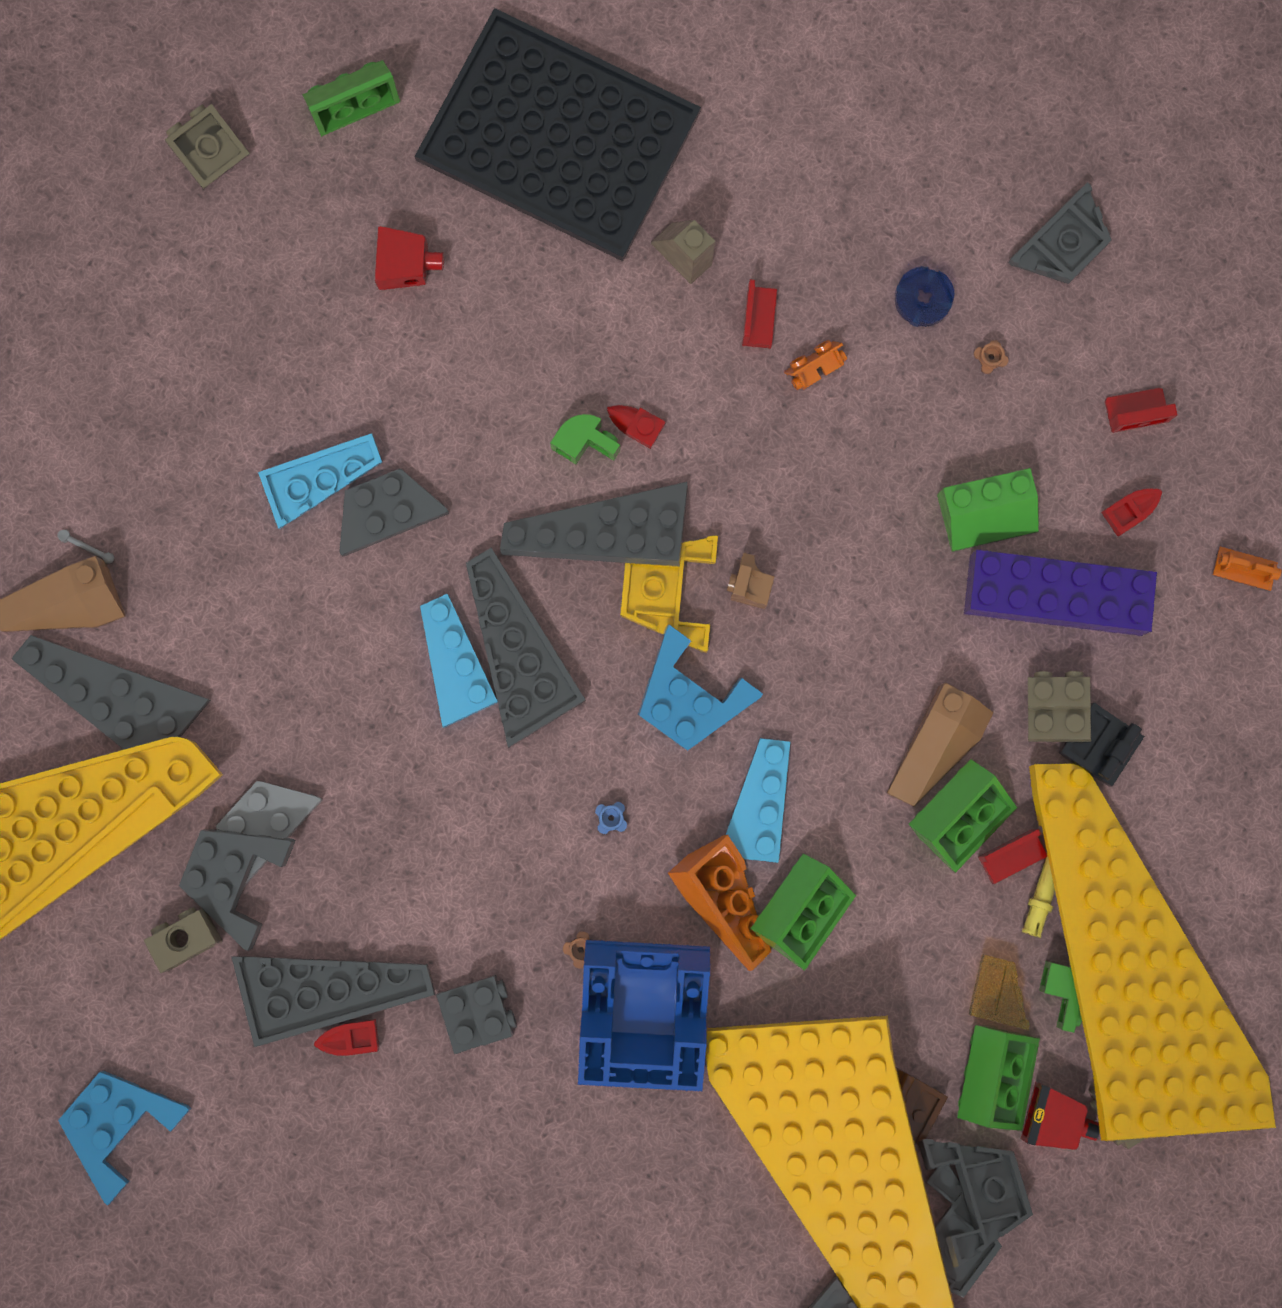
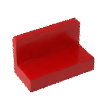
[742,279,777,349]
[1105,388,1178,433]
[978,829,1048,884]

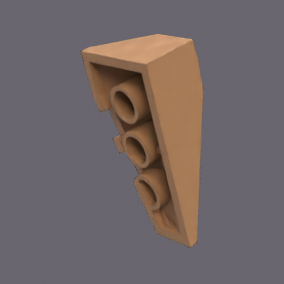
[0,556,126,632]
[887,683,994,807]

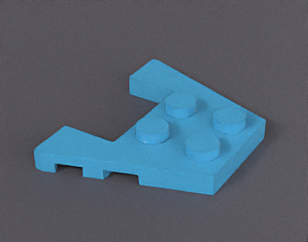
[638,625,763,751]
[58,1071,191,1206]

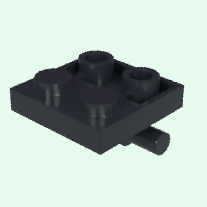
[1059,702,1145,787]

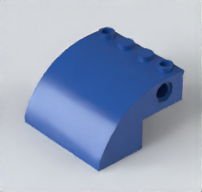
[578,940,710,1091]

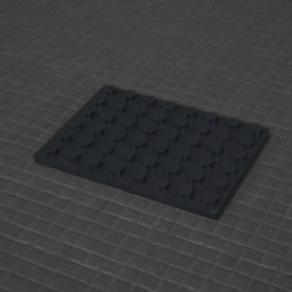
[415,8,701,261]

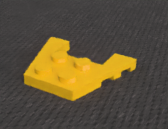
[620,535,718,653]

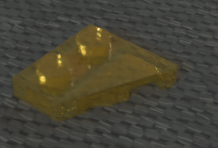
[969,954,1030,1030]

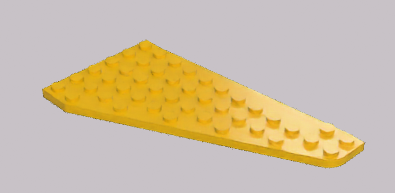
[0,737,223,940]
[1029,764,1276,1141]
[705,1015,955,1308]

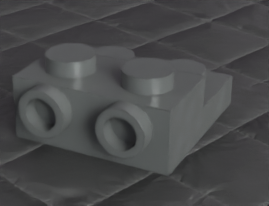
[436,975,517,1054]

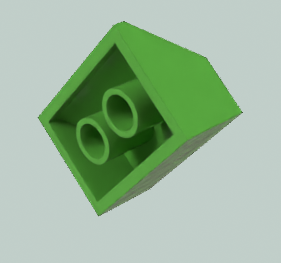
[302,60,400,136]
[937,468,1039,552]
[909,759,1017,873]
[751,854,856,971]
[957,1025,1040,1131]

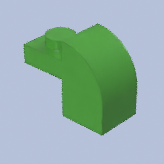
[550,414,620,464]
[1039,961,1082,1033]

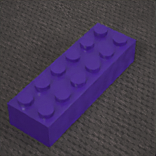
[964,550,1157,636]

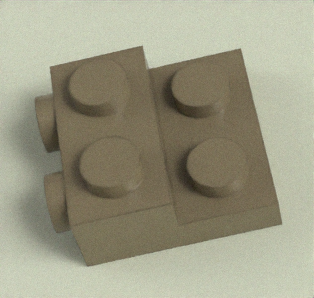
[165,104,250,190]
[1028,671,1091,742]

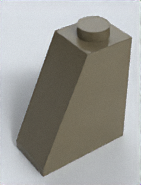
[651,220,715,284]

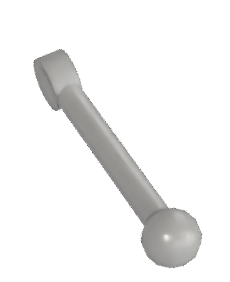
[57,529,114,564]

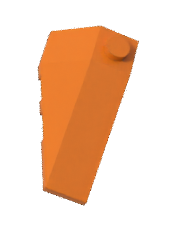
[668,835,772,971]

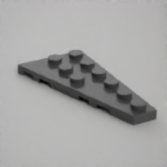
[500,482,688,566]
[466,548,586,748]
[11,635,211,749]
[231,956,436,1047]

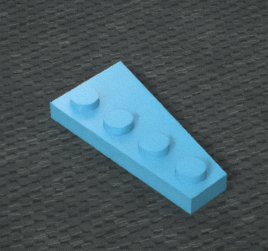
[258,433,383,529]
[420,594,498,728]
[725,738,790,863]

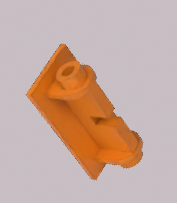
[784,340,847,390]
[1212,546,1282,591]

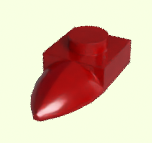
[607,405,666,449]
[1101,488,1162,537]
[314,1019,379,1056]

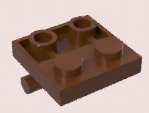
[896,1067,948,1152]

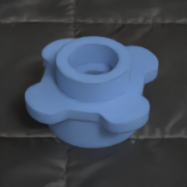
[595,802,627,834]

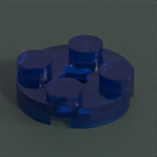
[894,266,955,327]

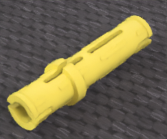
[1022,857,1055,938]

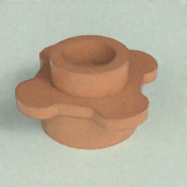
[974,340,1008,374]
[563,931,589,969]

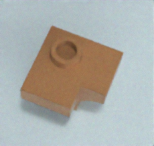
[727,553,775,609]

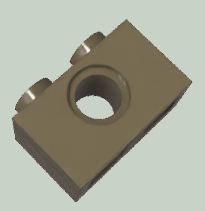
[144,907,223,973]

